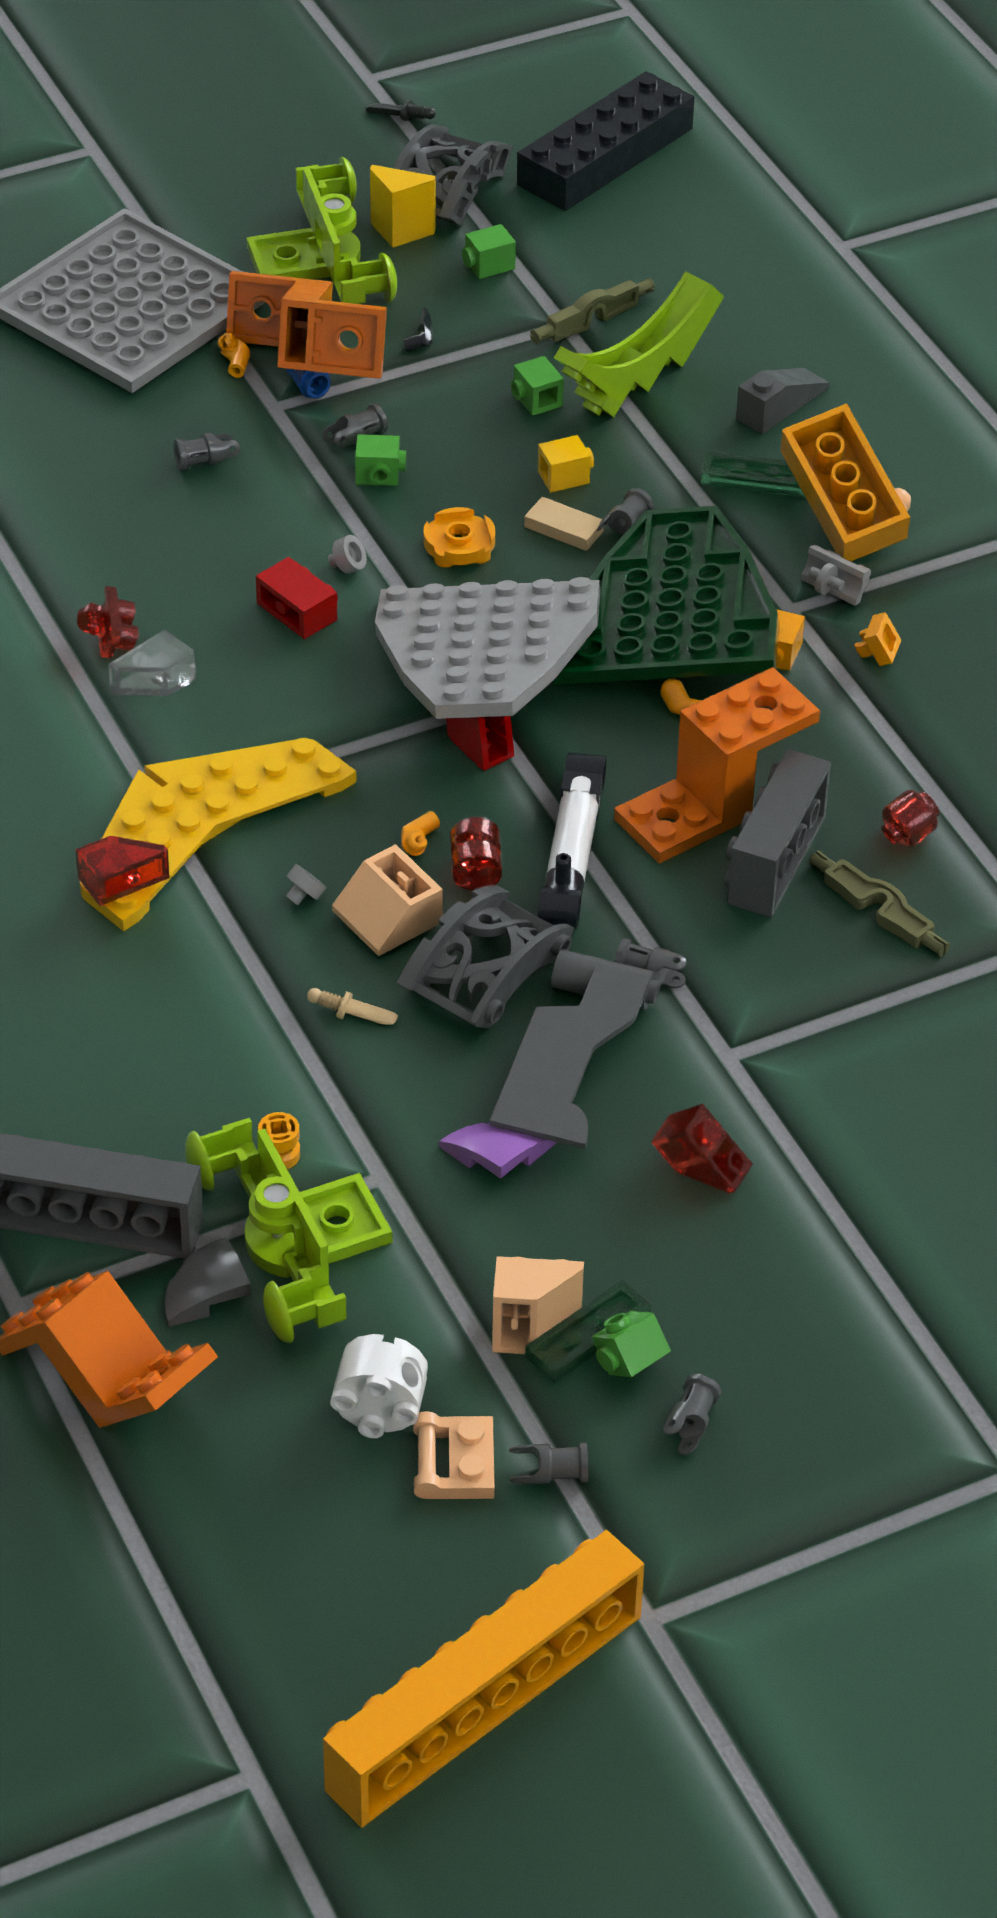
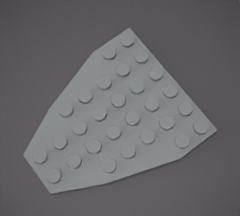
[375,577,600,719]

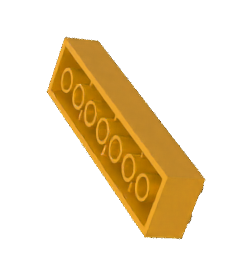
[323,1529,645,1828]

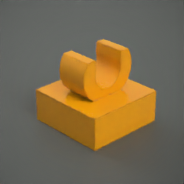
[854,612,901,666]

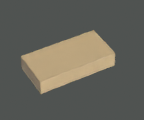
[524,497,604,551]

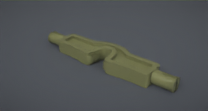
[530,278,655,344]
[809,850,950,957]

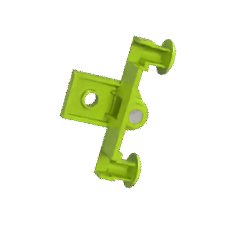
[247,157,397,304]
[185,1118,393,1343]

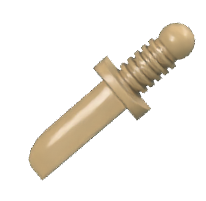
[307,988,398,1025]

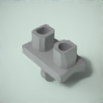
[800,545,871,606]

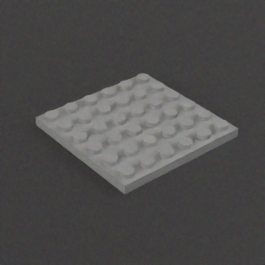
[0,208,265,393]

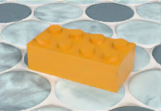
[781,403,910,562]

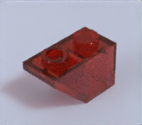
[651,1104,753,1193]

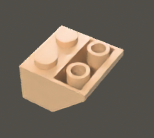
[332,844,443,956]
[492,1256,584,1355]

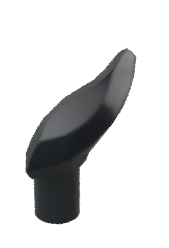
[403,307,433,352]

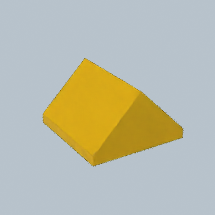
[370,165,436,248]

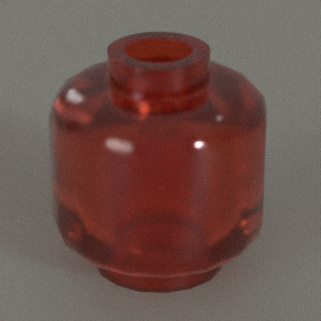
[881,790,940,847]

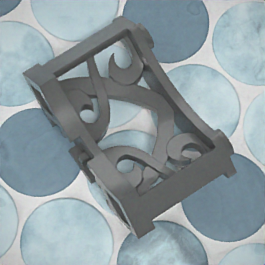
[393,124,513,226]
[397,885,574,1029]

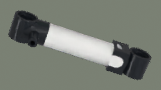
[538,752,607,929]

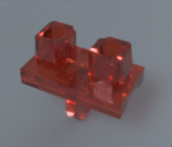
[76,586,139,658]

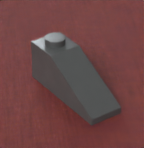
[736,368,830,434]

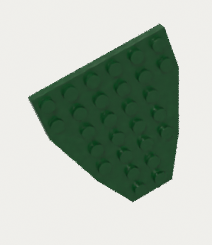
[552,506,780,685]

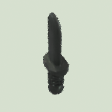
[365,100,436,121]

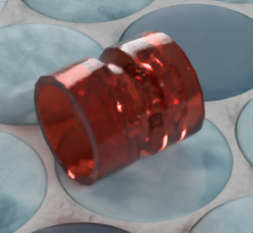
[450,817,502,891]

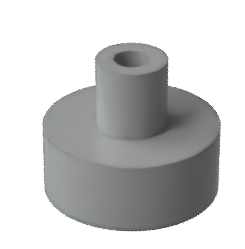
[328,535,367,574]
[286,864,327,905]

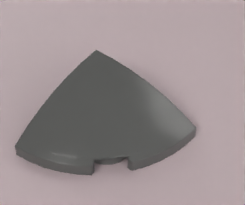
[165,1237,251,1327]

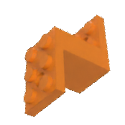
[226,271,387,379]
[614,667,820,864]
[0,1271,218,1428]

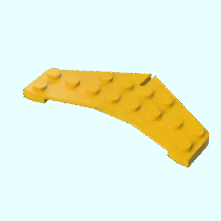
[80,738,357,932]

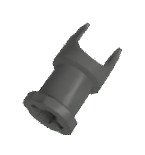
[322,403,388,448]
[173,432,240,470]
[597,488,654,536]
[614,938,686,988]
[663,1374,722,1455]
[509,1442,588,1484]

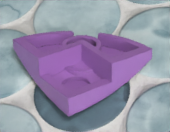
[439,1123,556,1179]

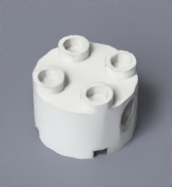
[330,1334,428,1438]

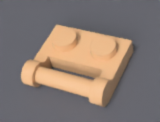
[413,1411,495,1499]

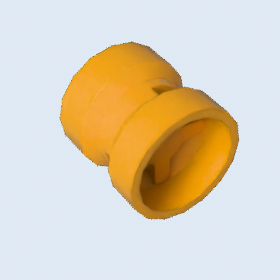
[258,1112,300,1169]

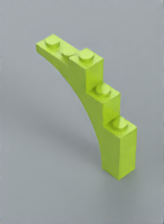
[554,271,725,417]

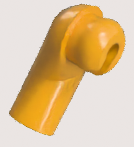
[217,333,250,378]
[661,678,701,715]
[401,811,440,856]

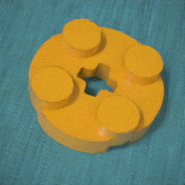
[423,507,495,568]

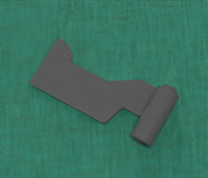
[490,949,661,1149]

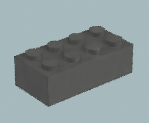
[724,749,831,918]

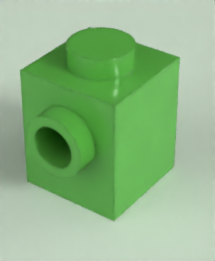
[462,224,516,279]
[511,356,564,416]
[355,434,407,486]
[592,1311,671,1377]

